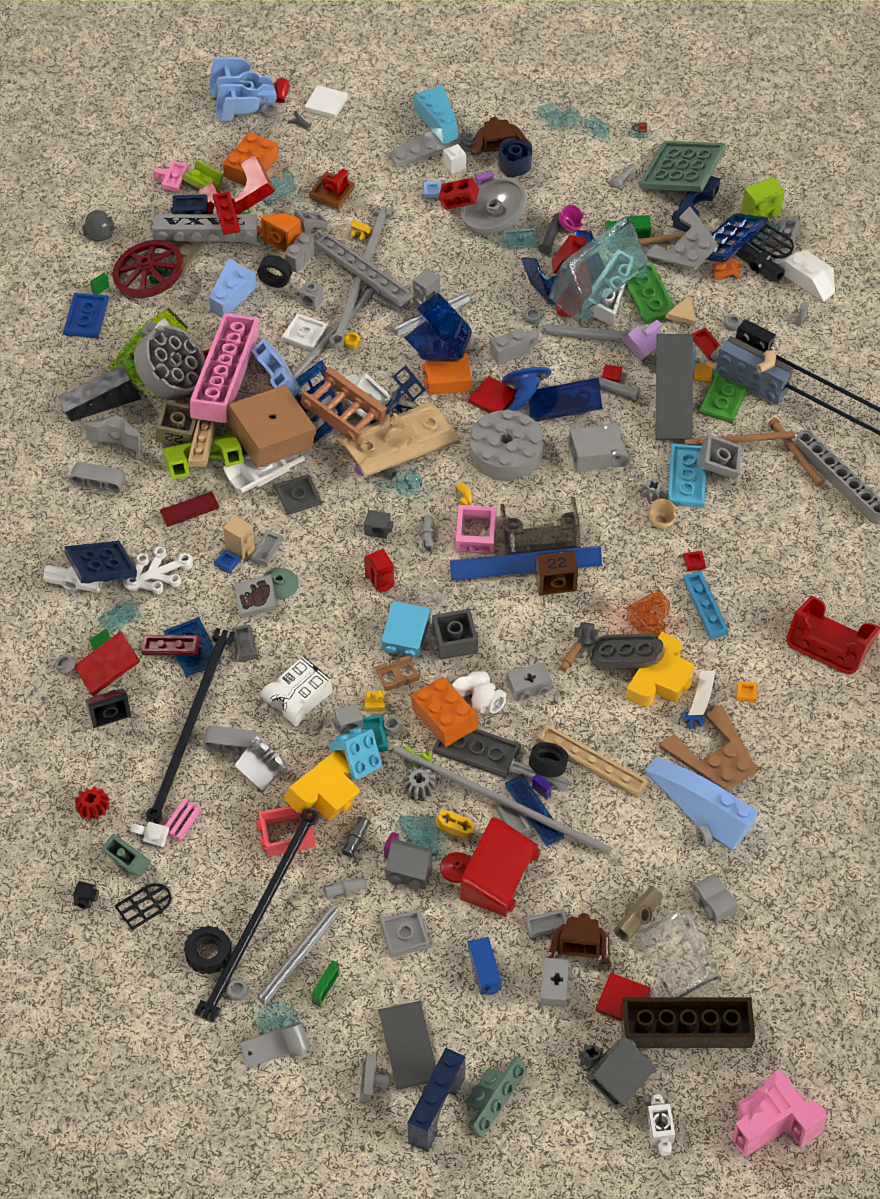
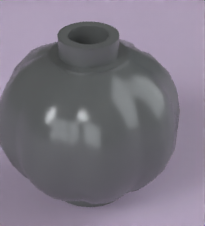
[82,210,115,241]

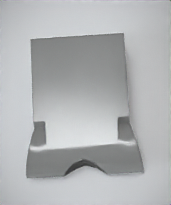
[568,423,630,473]

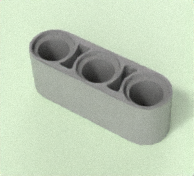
[69,462,126,493]
[202,725,263,755]

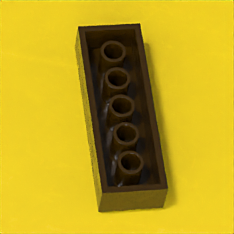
[620,997,755,1048]

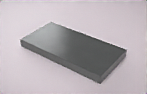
[432,729,521,779]
[379,1001,436,1090]

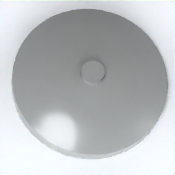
[461,178,527,234]

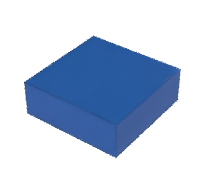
[214,550,241,574]

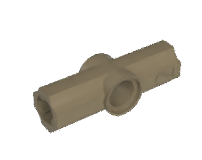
[613,887,664,942]

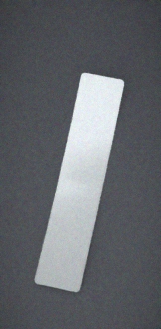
[688,670,715,715]

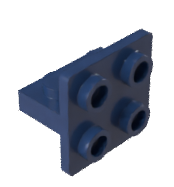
[170,194,208,214]

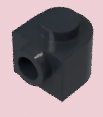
[73,881,99,909]

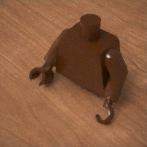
[547,913,611,972]

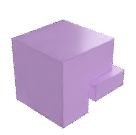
[622,320,663,361]

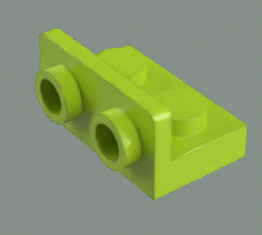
[182,160,223,189]

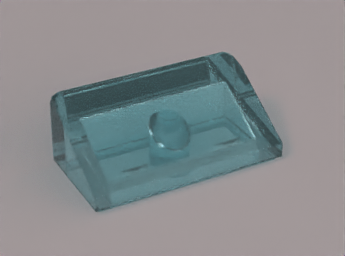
[503,227,538,250]
[97,600,141,635]

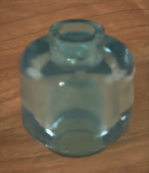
[395,470,422,497]

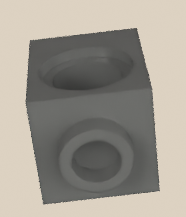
[364,510,393,539]

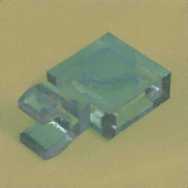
[584,114,610,141]

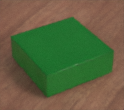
[90,273,109,295]

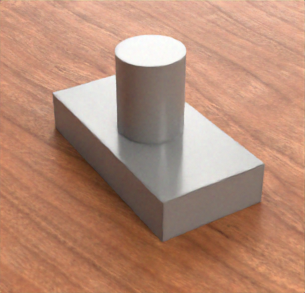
[359,1053,389,1103]

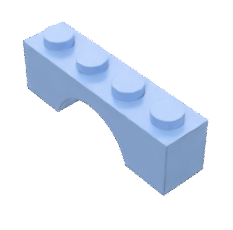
[251,338,302,396]

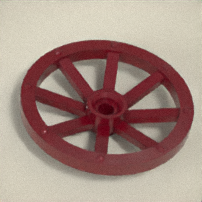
[112,240,184,298]

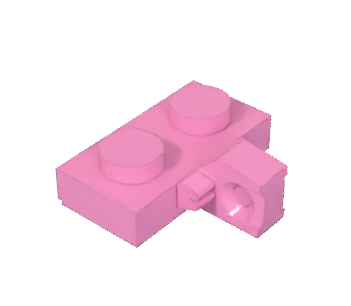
[154,161,189,192]

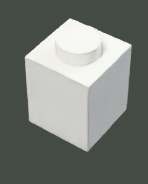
[443,144,466,174]

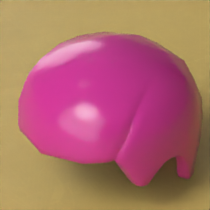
[559,204,584,232]

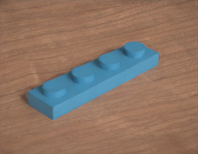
[683,571,729,640]

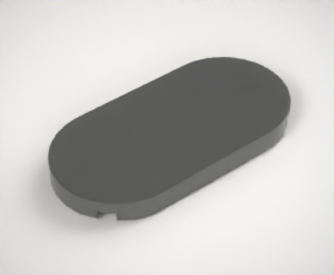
[588,634,665,668]

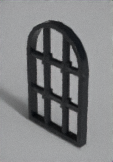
[747,223,794,259]
[114,883,171,931]

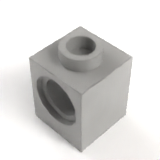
[299,281,323,311]
[332,704,364,734]

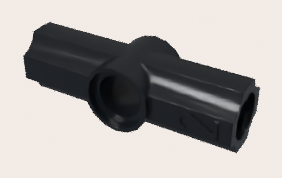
[736,243,785,283]

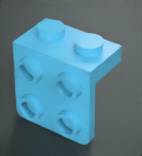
[329,727,382,779]

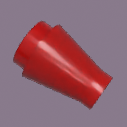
[274,78,290,103]

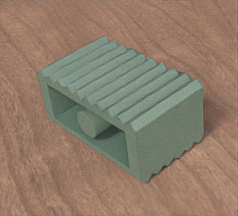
[102,834,151,877]

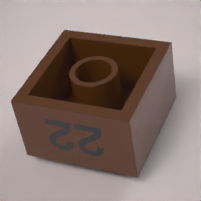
[535,551,578,596]

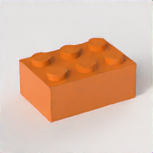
[223,132,279,186]
[410,677,478,747]

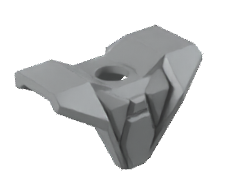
[85,416,142,452]

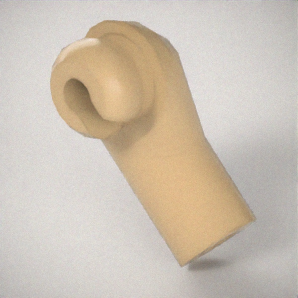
[756,350,776,373]

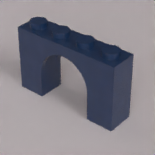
[407,1048,466,1152]

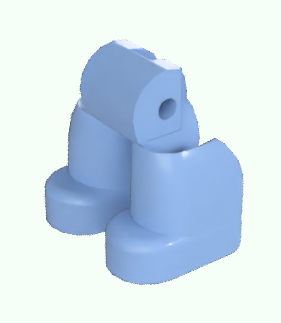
[210,57,277,122]

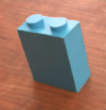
[381,601,431,658]

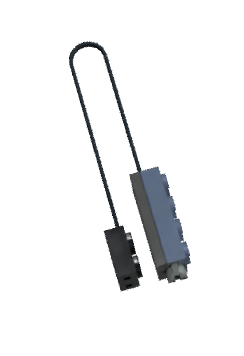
[711,319,880,436]

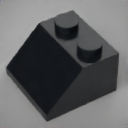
[85,688,132,728]

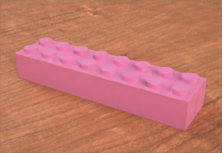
[190,313,259,423]

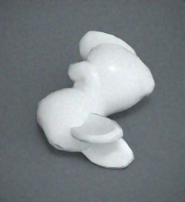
[453,671,506,714]

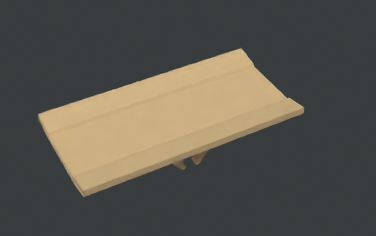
[337,402,459,477]

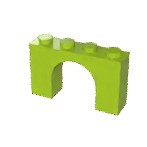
[162,432,244,480]

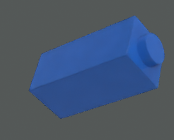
[468,937,502,995]

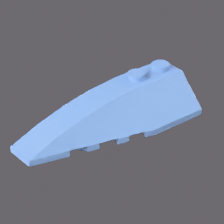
[645,757,758,851]

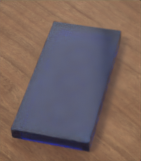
[529,377,603,422]

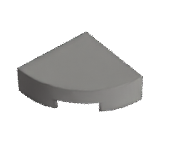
[794,302,809,327]

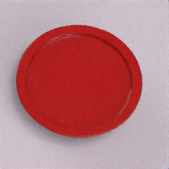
[440,852,471,883]

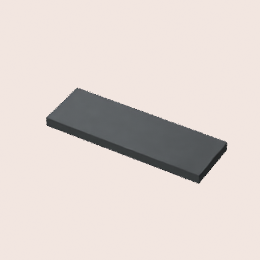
[655,334,693,440]

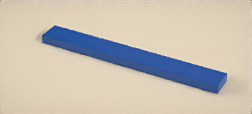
[450,546,602,580]

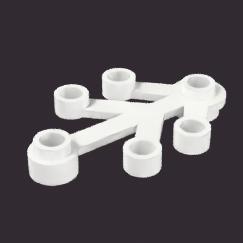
[123,547,193,594]

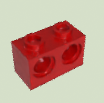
[438,178,479,209]

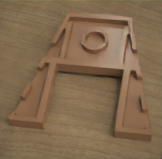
[659,704,757,791]

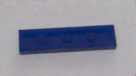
[505,774,564,847]

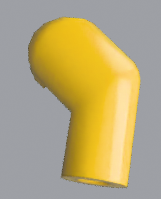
[456,482,472,505]

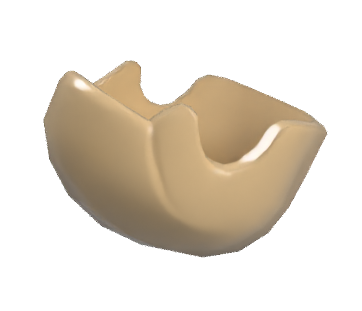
[648,498,677,529]

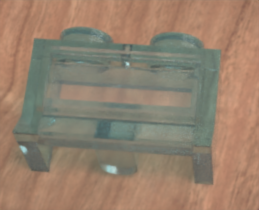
[262,168,296,206]

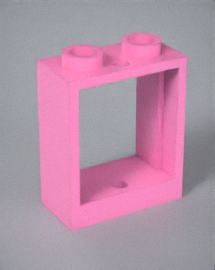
[456,505,496,554]

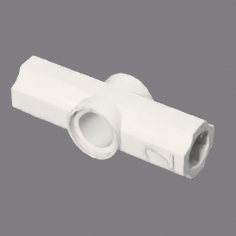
[43,565,103,593]

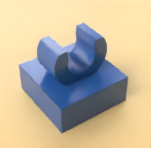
[680,711,705,729]

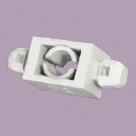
[647,1094,675,1156]

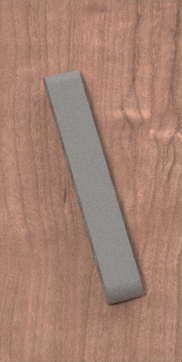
[796,430,880,524]

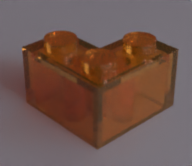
[626,589,670,637]

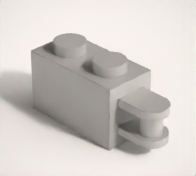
[490,328,539,366]

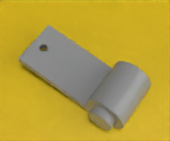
[239,1022,310,1068]

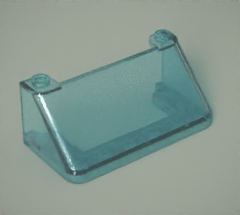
[549,217,649,324]

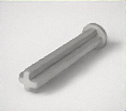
[587,374,641,401]
[509,758,569,790]

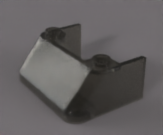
[500,497,581,555]

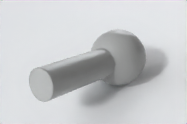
[610,164,636,188]

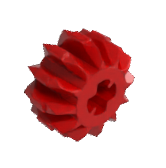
[75,786,109,821]

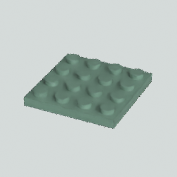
[639,141,726,192]

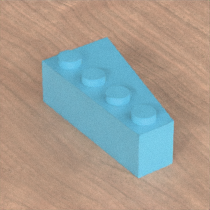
[413,85,458,144]

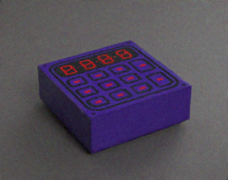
[532,774,552,800]

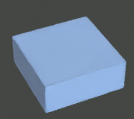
[424,181,441,198]

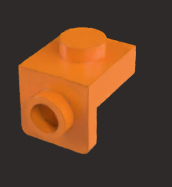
[712,256,741,280]

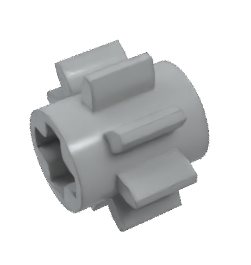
[642,479,665,502]

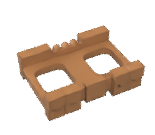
[376,655,420,691]

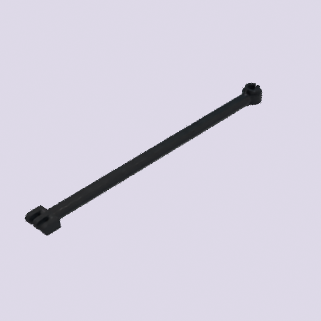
[146,628,235,824]
[194,808,318,1022]

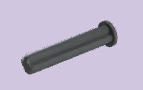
[538,212,561,255]

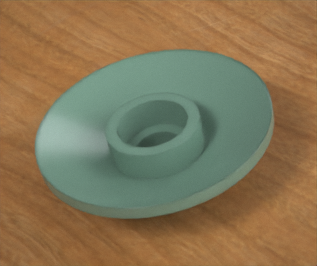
[264,568,299,600]

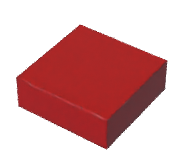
[602,364,623,383]
[683,551,706,572]

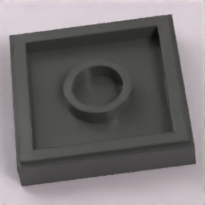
[275,474,322,515]

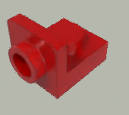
[323,168,349,196]

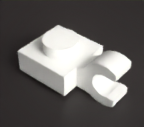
[130,822,170,847]

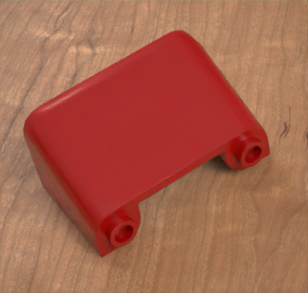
[786,595,880,674]
[460,817,541,917]

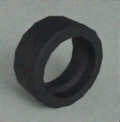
[257,255,292,288]
[529,742,569,777]

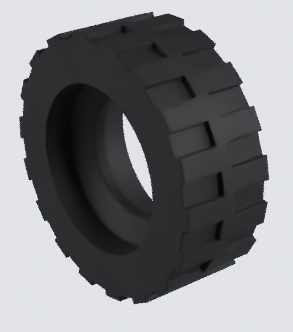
[184,926,232,974]

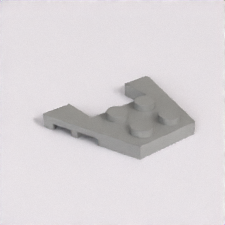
[645,207,718,271]

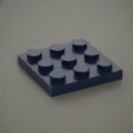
[64,541,137,584]

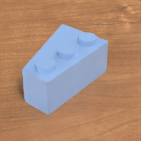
[209,258,257,317]

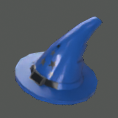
[502,367,552,411]

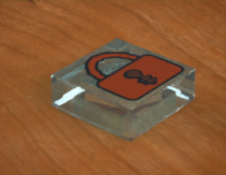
[631,122,648,138]

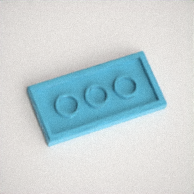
[667,443,707,508]

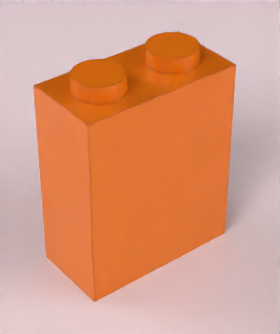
[422,353,472,395]

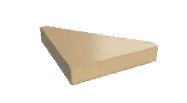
[665,297,696,325]

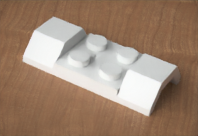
[223,454,305,494]

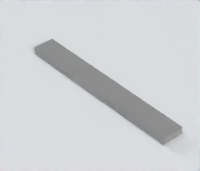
[314,232,413,306]

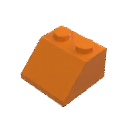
[261,213,302,253]

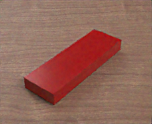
[213,192,240,235]

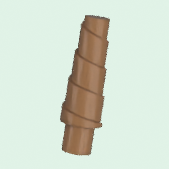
[559,642,582,672]

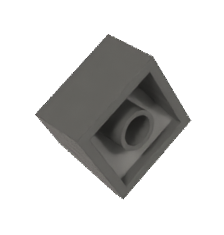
[385,839,433,890]

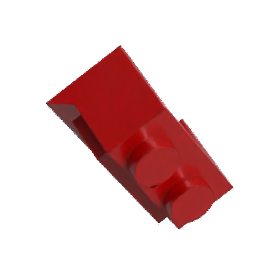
[364,548,395,592]

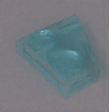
[399,816,438,857]

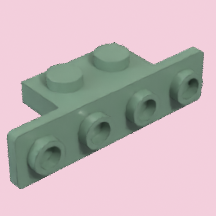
[465,1056,527,1138]

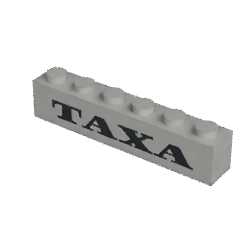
[152,214,258,242]

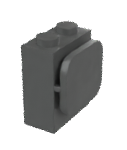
[586,1037,656,1109]

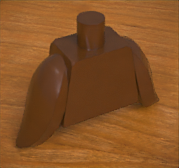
[471,117,532,155]

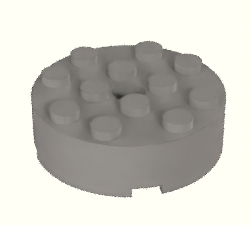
[134,325,206,400]
[470,410,543,481]

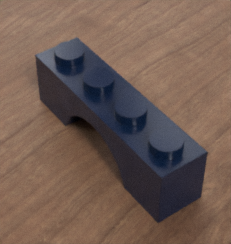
[671,176,720,232]

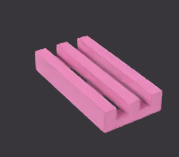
[165,799,202,841]

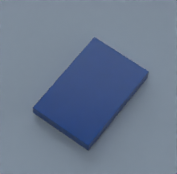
[63,293,109,338]

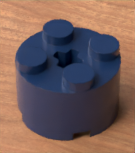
[498,138,532,178]

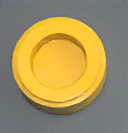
[343,332,360,349]

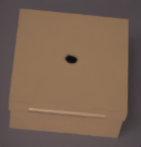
[228,385,316,468]

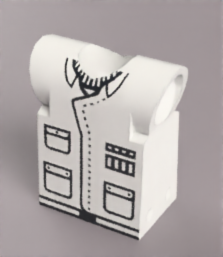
[260,656,333,726]

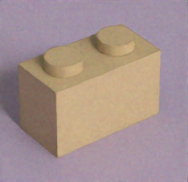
[223,515,255,560]

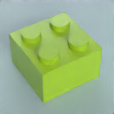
[741,177,785,224]

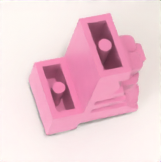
[732,1069,827,1157]

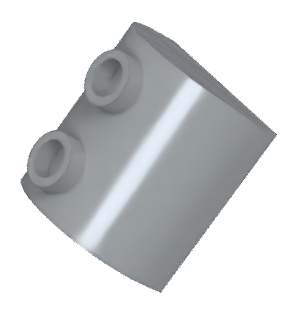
[698,434,742,480]

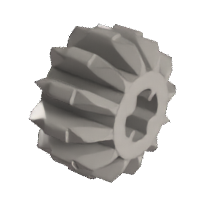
[402,766,436,801]

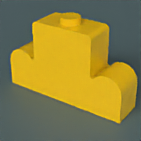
[626,632,694,706]
[282,750,360,821]

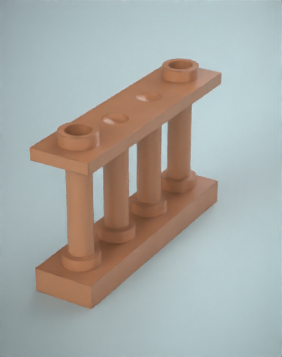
[301,367,387,445]

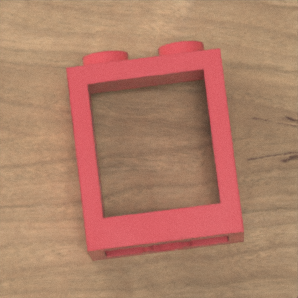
[256,806,315,857]

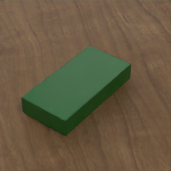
[311,960,340,1006]

